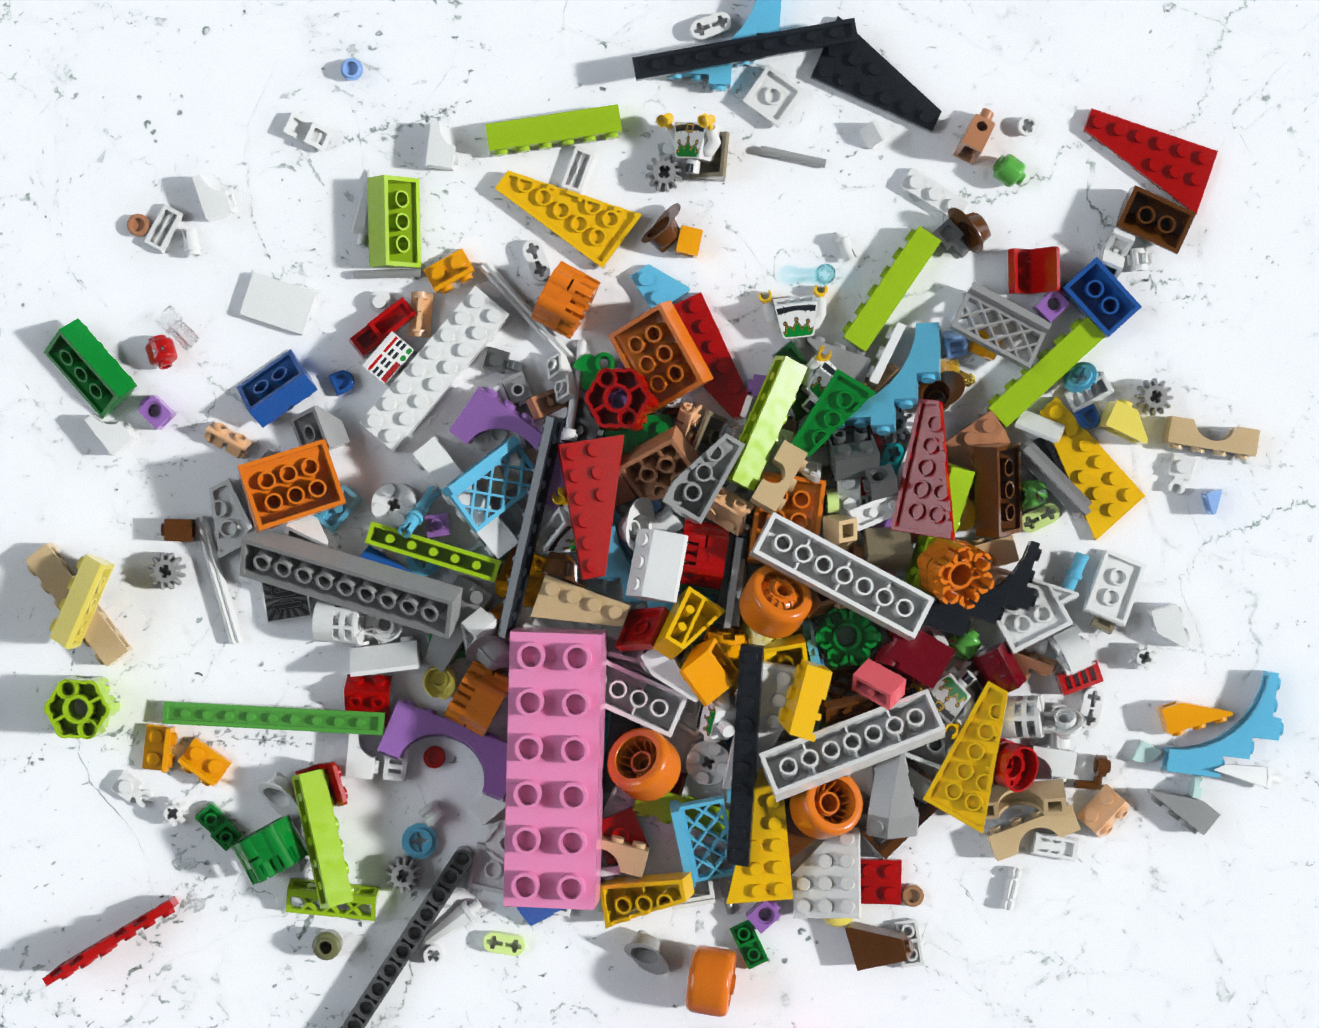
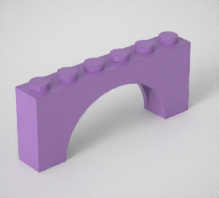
[449,386,566,511]
[377,699,507,802]

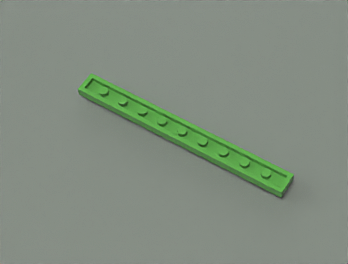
[162,701,385,735]

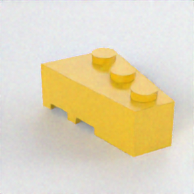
[653,586,726,660]
[778,659,833,742]

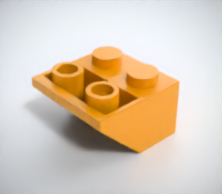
[679,638,739,707]

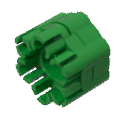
[813,607,881,667]
[232,814,308,885]

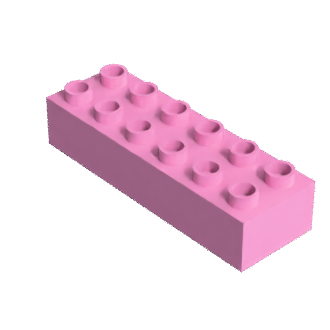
[503,627,607,910]

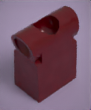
[873,630,956,693]

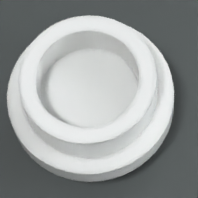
[369,291,391,313]

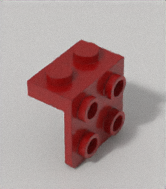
[1008,246,1060,295]
[344,674,392,727]
[295,761,348,806]

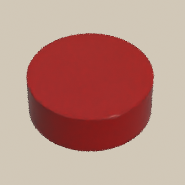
[423,745,446,769]

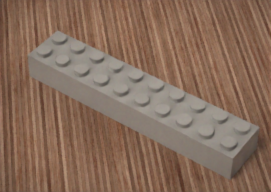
[240,525,463,639]

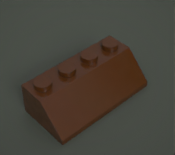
[972,442,1023,538]

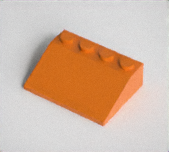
[608,300,714,414]
[237,439,346,533]
[745,471,826,566]

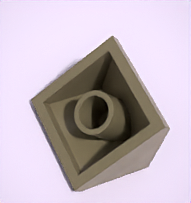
[690,131,730,182]
[692,410,738,456]
[863,527,913,572]

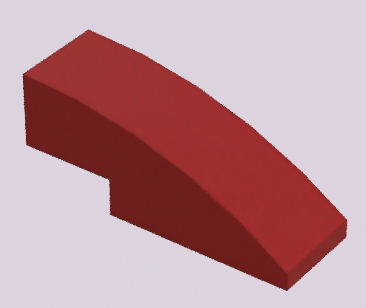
[349,297,417,359]

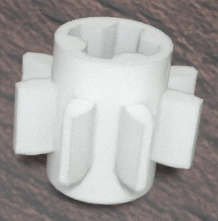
[1125,247,1153,272]
[1128,644,1157,671]
[159,798,189,827]

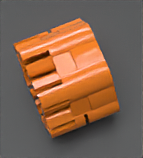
[531,261,601,339]
[917,538,994,609]
[444,661,509,737]

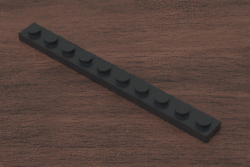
[632,18,858,81]
[497,416,565,638]
[726,643,765,867]

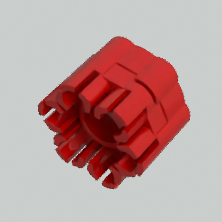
[584,368,659,432]
[680,519,729,590]

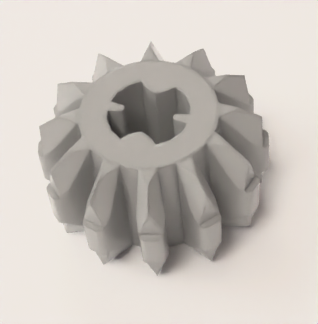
[645,154,683,193]
[1134,378,1174,416]
[883,407,913,442]
[148,552,187,590]
[384,855,423,894]

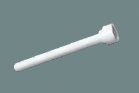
[560,339,587,443]

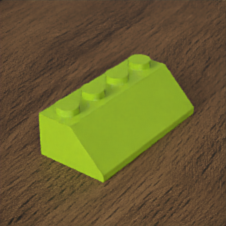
[367,175,421,269]

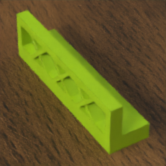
[286,878,379,921]

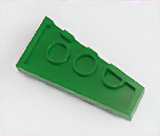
[791,368,876,457]

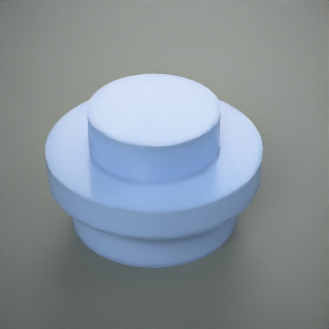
[340,58,363,81]

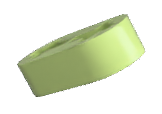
[824,488,839,514]
[1022,503,1060,533]
[483,930,525,956]

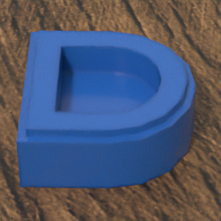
[329,370,355,396]
[1073,403,1100,430]

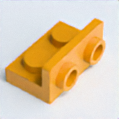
[423,248,475,295]
[142,723,178,773]
[177,737,233,787]

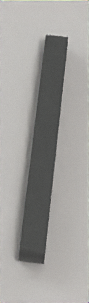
[340,846,474,1028]

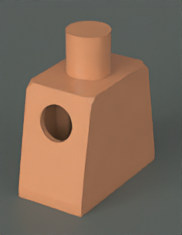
[953,108,995,165]

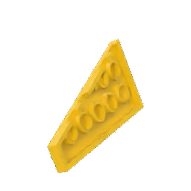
[495,170,642,269]
[1039,397,1145,541]
[923,681,1009,834]
[726,767,793,904]

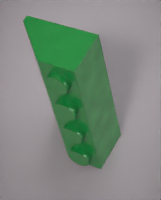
[44,318,137,419]

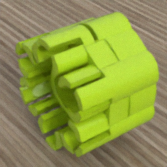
[44,675,120,740]

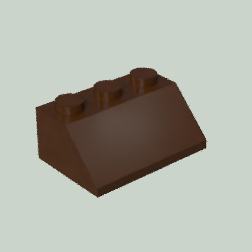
[1116,185,1196,255]

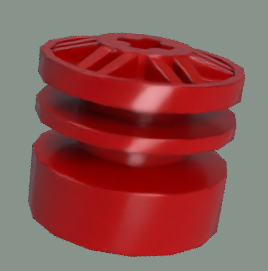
[993,738,1039,792]

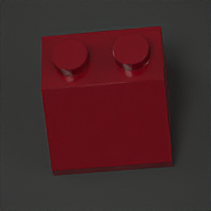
[967,641,1027,692]

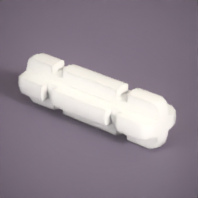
[1000,866,1022,910]

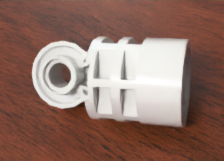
[312,600,403,645]
[1001,695,1084,740]

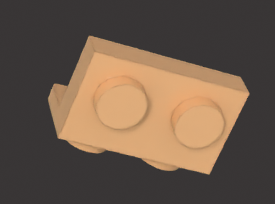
[705,487,754,536]
[1077,784,1130,838]

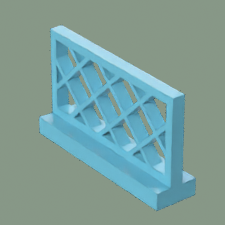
[441,435,534,533]
[669,795,735,887]

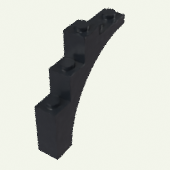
[922,541,1042,637]

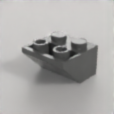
[826,425,880,481]

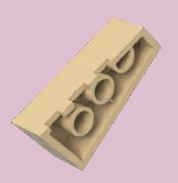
[530,574,632,627]

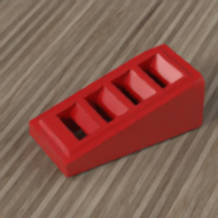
[1054,660,1104,696]

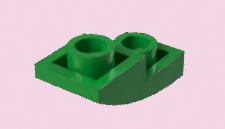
[195,801,242,851]
[729,920,769,970]

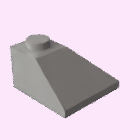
[289,405,350,451]

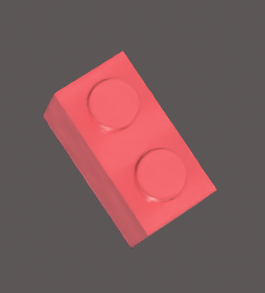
[852,658,906,710]

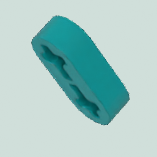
[880,442,905,475]

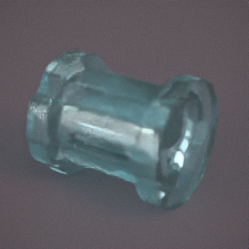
[814,263,836,285]

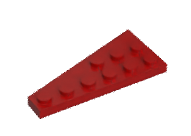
[674,292,749,423]

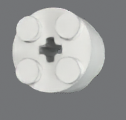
[371,482,418,527]
[1048,624,1096,676]
[685,738,729,785]

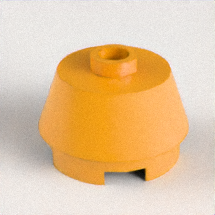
[703,626,747,661]

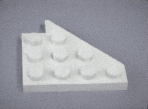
[980,565,1080,655]
[791,827,861,919]

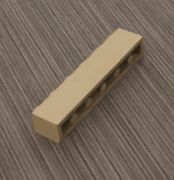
[25,543,133,667]

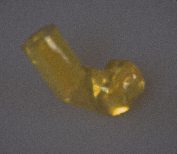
[947,359,975,387]

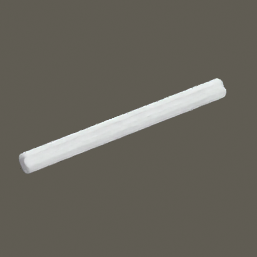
[480,261,576,365]
[194,515,243,645]

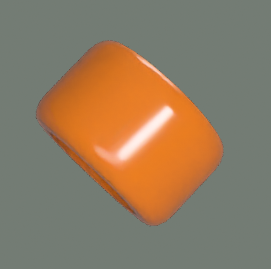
[739,565,813,639]
[607,728,681,801]
[789,776,863,839]
[686,945,737,1017]

